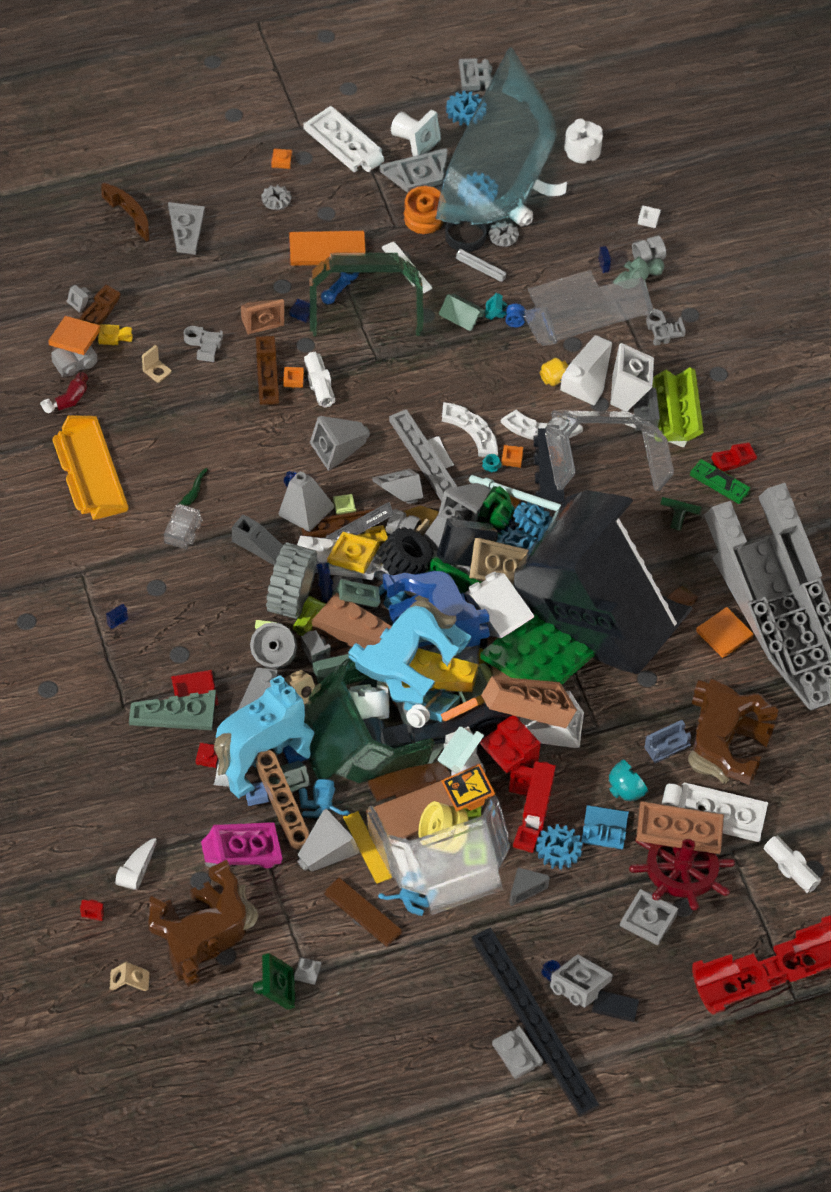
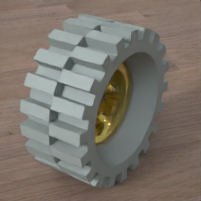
[266,543,317,619]

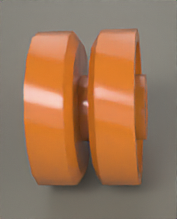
[404,186,446,234]

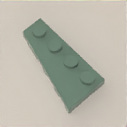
[129,690,216,730]

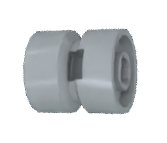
[632,236,666,263]
[386,509,422,534]

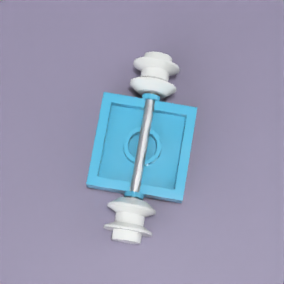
[404,689,460,728]

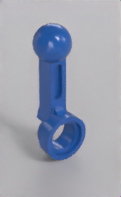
[321,262,360,304]

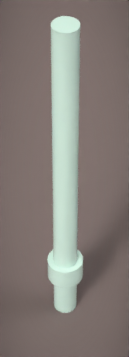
[469,475,561,511]

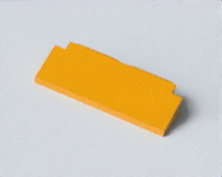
[52,415,129,520]

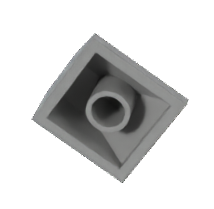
[372,469,423,504]

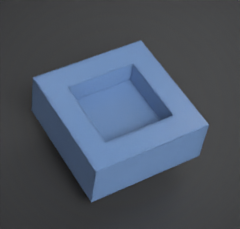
[246,782,269,806]

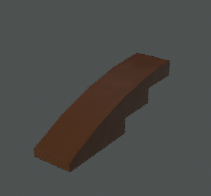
[368,762,451,801]

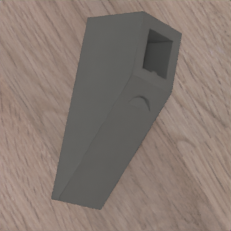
[232,514,283,565]

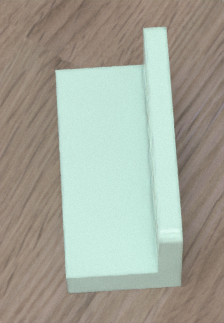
[438,727,484,773]

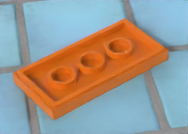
[289,231,366,266]

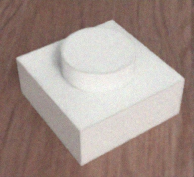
[638,206,660,228]

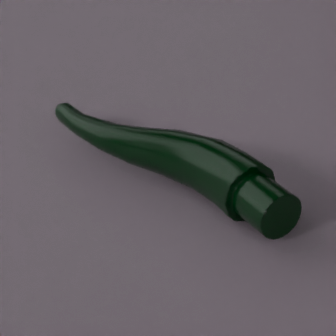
[178,468,208,509]

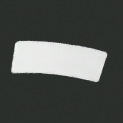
[427,436,454,468]

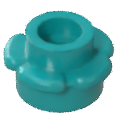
[482,454,501,472]

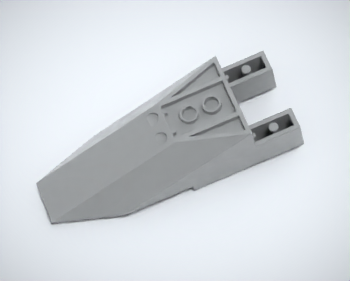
[704,483,831,710]

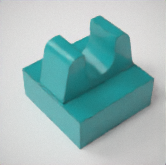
[485,293,507,320]

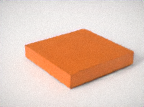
[49,316,100,355]
[696,607,754,658]
[440,695,486,721]

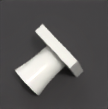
[391,110,441,157]

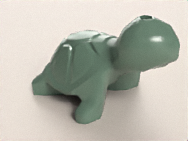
[613,256,665,288]

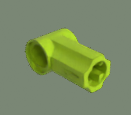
[293,596,326,636]

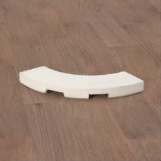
[442,402,498,457]
[501,410,583,440]

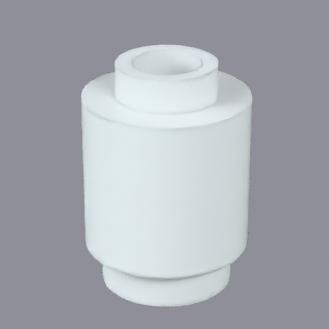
[505,200,533,227]

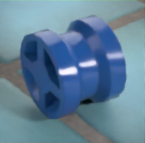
[506,304,525,328]

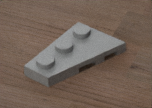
[168,202,205,255]

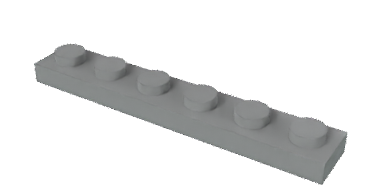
[389,409,457,501]

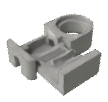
[646,309,686,345]
[184,326,223,362]

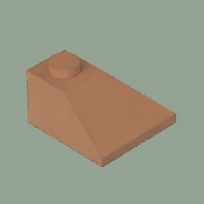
[241,299,284,334]

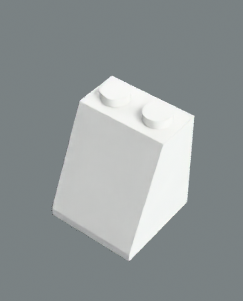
[611,343,654,412]
[464,572,534,638]
[520,691,584,748]

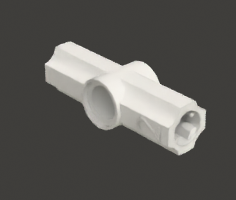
[304,352,335,408]
[764,836,821,893]

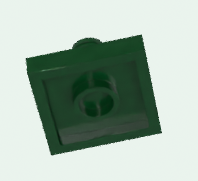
[660,497,702,531]
[253,953,295,1010]

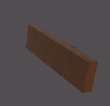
[301,509,382,538]
[324,878,402,947]

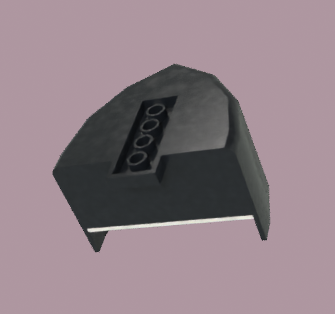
[513,490,692,674]

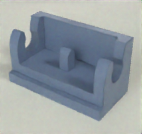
[644,720,691,763]

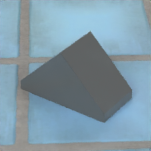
[509,868,550,907]

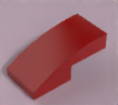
[711,442,757,472]

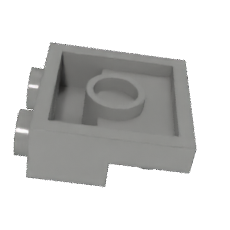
[620,889,678,945]
[550,954,613,1007]

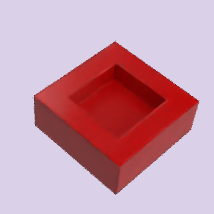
[195,743,218,768]
[513,826,540,853]
[80,899,104,921]

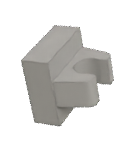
[67,285,91,313]
[294,957,321,985]

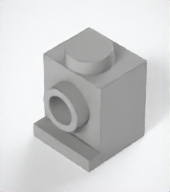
[301,630,331,665]

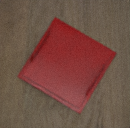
[171,670,219,706]

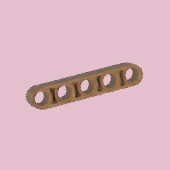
[256,750,309,850]

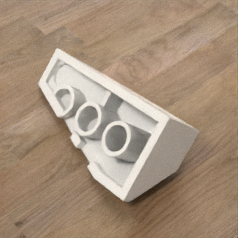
[560,335,612,406]

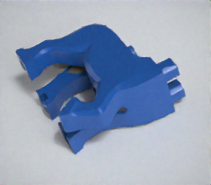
[383,571,490,648]

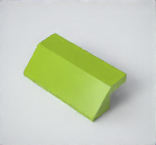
[652,367,704,442]

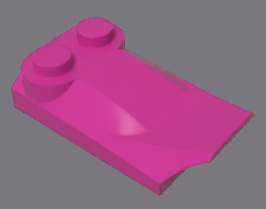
[201,823,283,868]

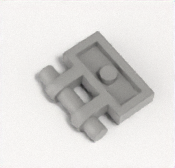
[459,58,494,91]

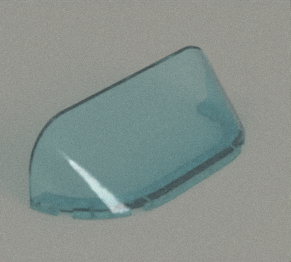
[436,47,556,224]

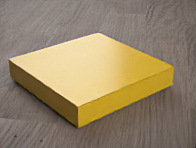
[327,532,380,574]

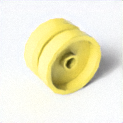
[418,801,469,853]

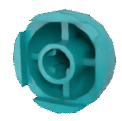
[609,759,649,802]

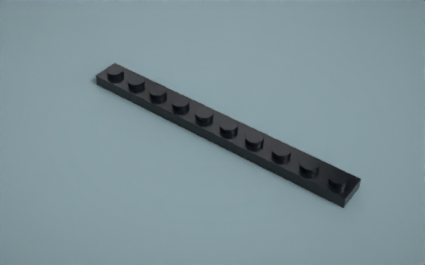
[471,927,599,1118]

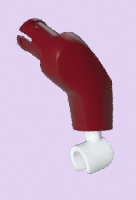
[40,372,88,413]

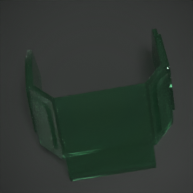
[309,253,424,336]
[304,658,435,783]

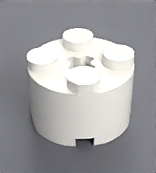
[565,119,603,163]
[347,685,389,721]

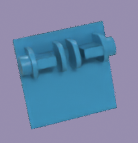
[581,805,628,849]

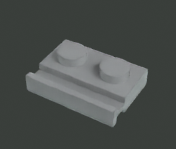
[492,1026,543,1079]

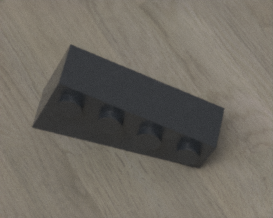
[533,428,564,509]

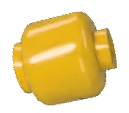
[540,358,568,386]

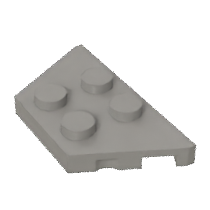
[379,148,447,193]

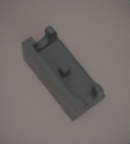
[633,388,660,431]

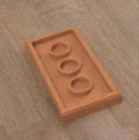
[366,781,453,847]
[636,801,724,854]

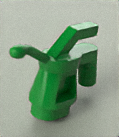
[483,486,515,530]

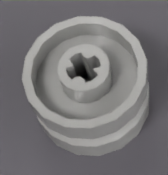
[250,622,298,670]

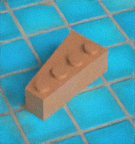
[312,592,392,649]
[481,676,577,729]

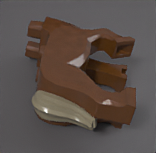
[688,679,779,785]
[149,860,258,987]

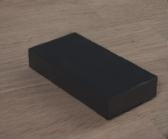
[592,990,639,1022]

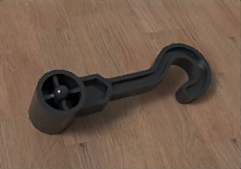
[346,703,520,776]

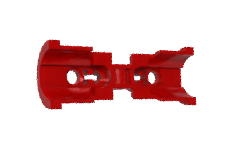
[692,915,831,1014]

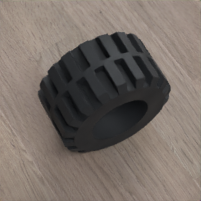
[379,527,434,575]

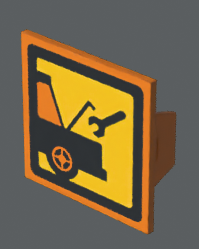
[441,764,495,812]

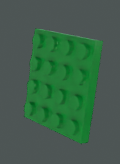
[480,613,594,685]

